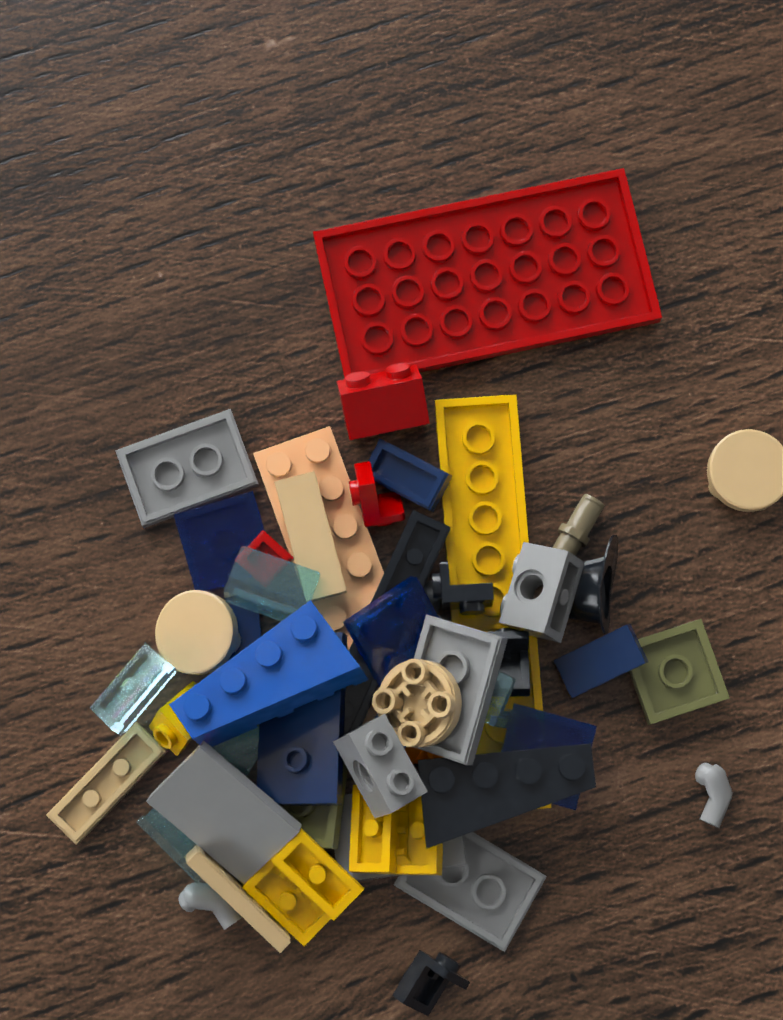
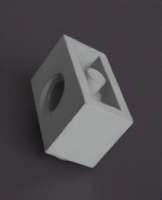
[499,542,584,643]
[333,714,428,818]

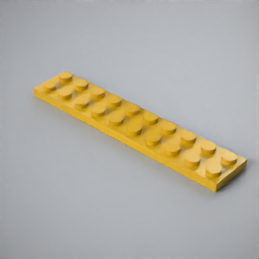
[435,394,551,809]

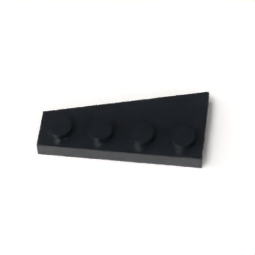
[418,743,596,849]

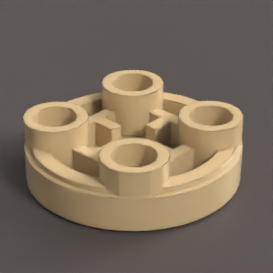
[707,429,783,512]
[155,590,241,675]
[372,659,462,748]

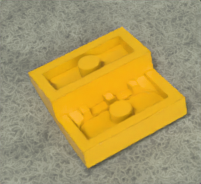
[349,785,443,876]
[242,828,364,946]

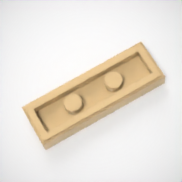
[274,471,347,603]
[46,722,168,845]
[186,845,291,953]

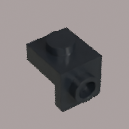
[432,561,494,615]
[488,628,531,697]
[392,950,470,1016]

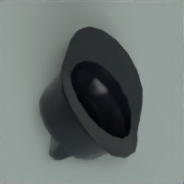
[569,535,618,634]

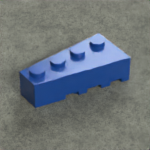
[169,600,369,747]

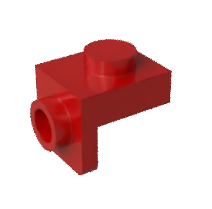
[349,461,405,527]

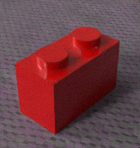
[337,363,430,440]

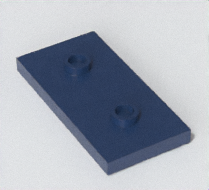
[256,632,347,806]

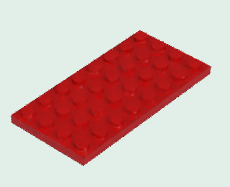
[313,168,662,379]

